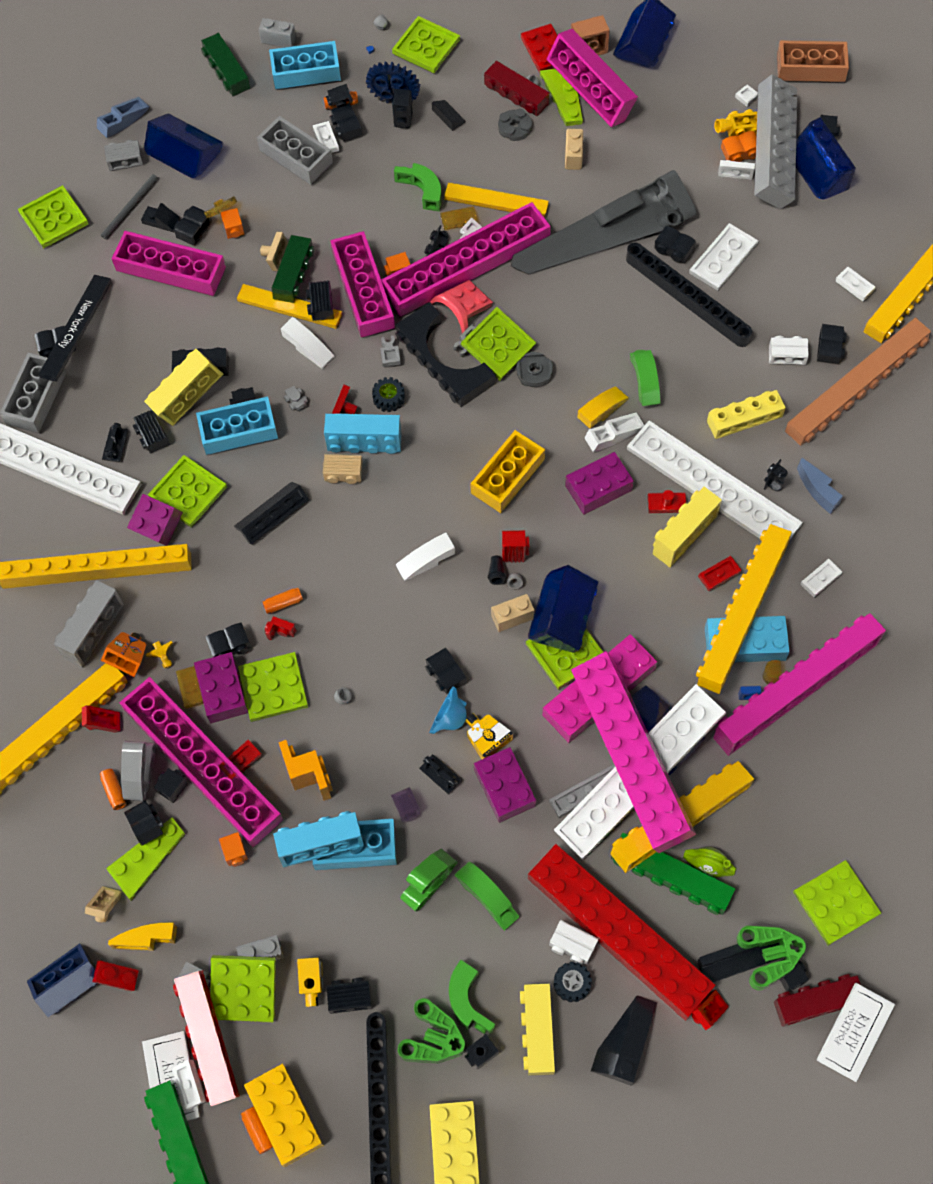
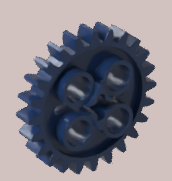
[366,61,421,104]

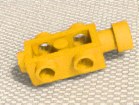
[714,109,757,137]

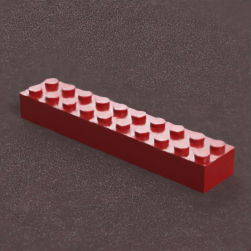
[528,844,715,1021]

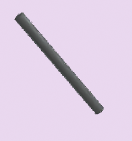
[101,174,158,239]

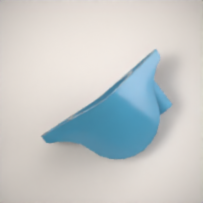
[429,687,467,734]

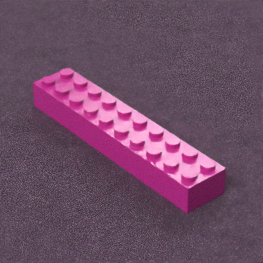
[381,202,551,317]
[713,613,886,756]
[571,651,696,853]
[119,677,283,847]

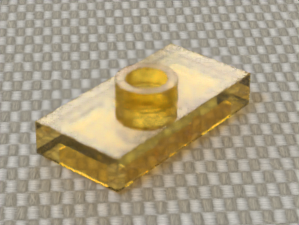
[204,196,237,218]
[440,206,478,230]
[176,666,204,709]

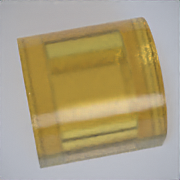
[762,660,781,684]

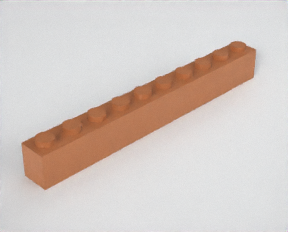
[785,317,931,446]

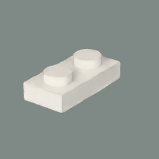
[313,121,339,153]
[718,160,755,180]
[836,267,875,301]
[800,559,842,597]
[172,1060,206,1110]

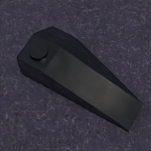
[591,996,657,1086]

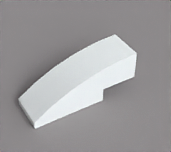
[281,317,334,369]
[585,413,645,452]
[396,533,455,581]

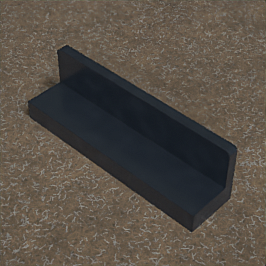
[234,482,309,545]
[697,939,782,983]

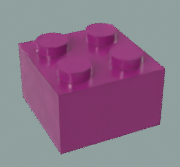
[127,494,183,546]

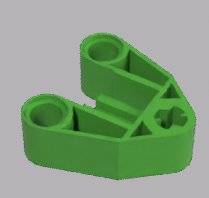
[400,849,457,912]
[736,926,806,991]
[398,998,465,1064]

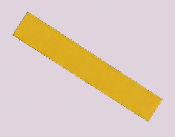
[444,182,549,218]
[237,284,342,329]

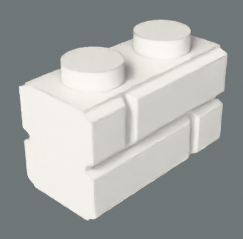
[769,336,809,365]
[549,920,598,965]

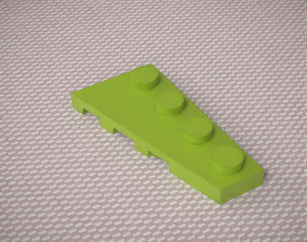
[540,69,583,126]
[106,818,185,901]

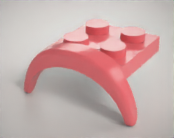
[430,280,493,333]

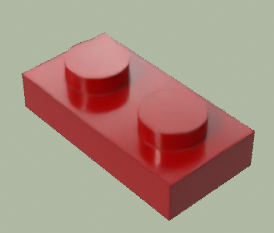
[698,556,742,591]
[218,740,262,780]
[92,961,139,992]

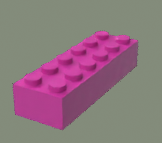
[547,29,638,127]
[112,231,226,296]
[330,231,395,338]
[542,634,657,743]

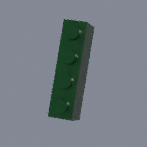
[201,32,250,97]
[271,235,315,303]

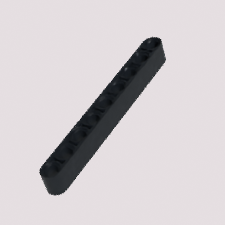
[626,242,752,347]
[366,1012,392,1184]

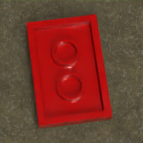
[521,23,558,73]

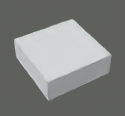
[735,84,758,107]

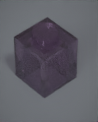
[391,787,420,822]

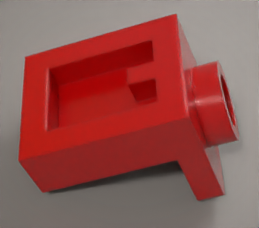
[265,616,297,640]

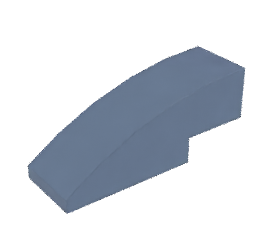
[97,97,149,138]
[797,458,843,514]

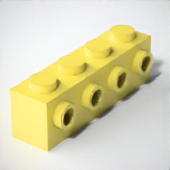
[707,390,786,439]
[520,984,555,1076]

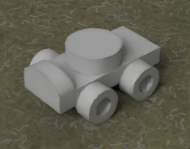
[284,386,308,411]

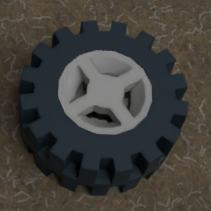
[554,962,592,1003]

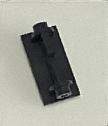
[424,225,449,257]
[102,423,128,462]
[764,459,788,491]
[419,754,462,795]

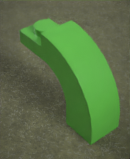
[394,163,442,212]
[630,350,660,406]
[454,861,519,931]
[449,960,495,1034]

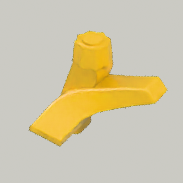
[146,641,173,668]

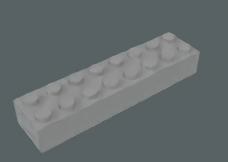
[755,74,797,209]

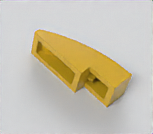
[577,386,629,429]
[108,923,177,951]

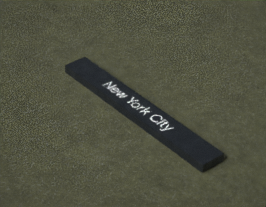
[39,275,112,382]

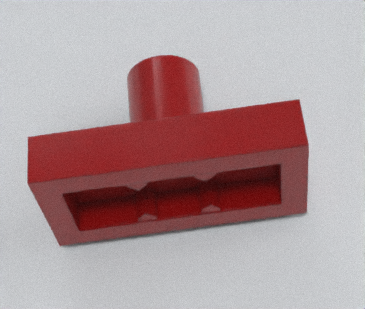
[332,384,357,414]
[647,490,686,513]
[82,705,120,733]
[692,990,729,1030]

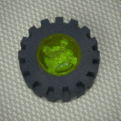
[372,377,405,412]

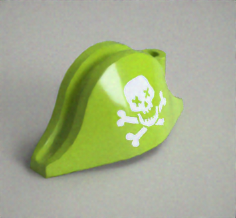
[683,847,736,878]

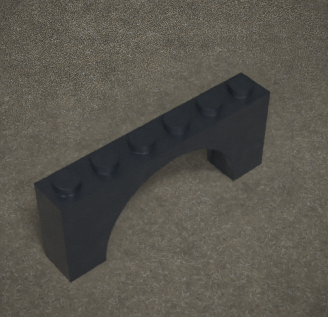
[395,302,496,407]

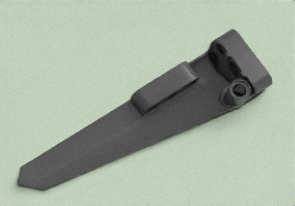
[511,170,697,274]

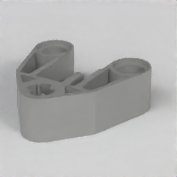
[121,741,156,801]

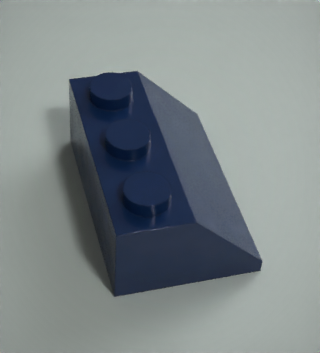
[27,943,97,1017]

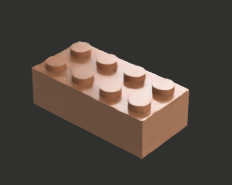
[777,40,849,82]

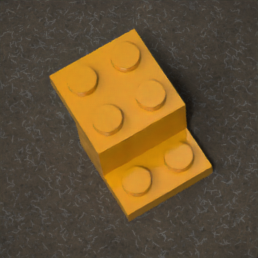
[278,740,333,801]

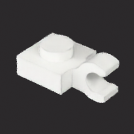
[459,217,482,239]

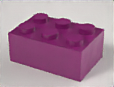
[565,452,634,515]
[194,652,248,724]
[474,747,536,823]

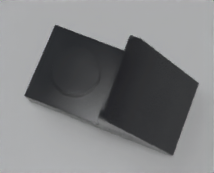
[141,203,180,233]

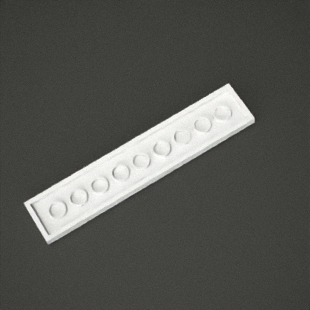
[627,421,803,539]
[0,423,142,515]
[554,684,726,860]

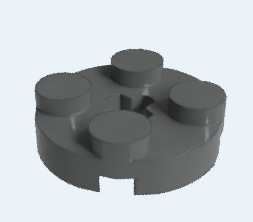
[498,108,532,141]
[517,352,553,387]

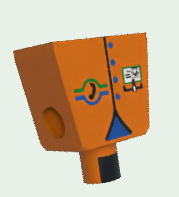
[101,632,146,677]

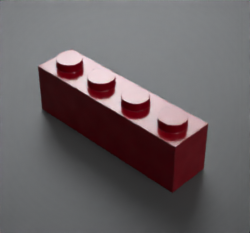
[484,60,550,116]
[774,974,861,1027]

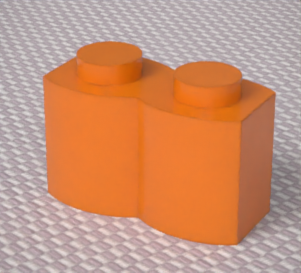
[721,131,757,162]

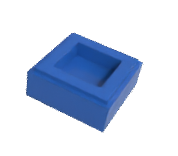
[738,686,761,700]

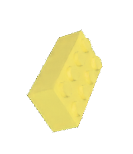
[144,349,223,426]
[653,487,722,568]
[430,1101,480,1184]

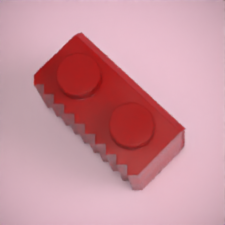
[502,530,529,563]

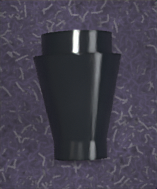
[488,555,507,585]

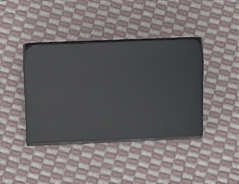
[432,100,466,131]

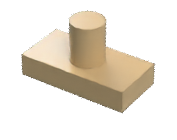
[260,232,288,271]
[85,886,121,923]

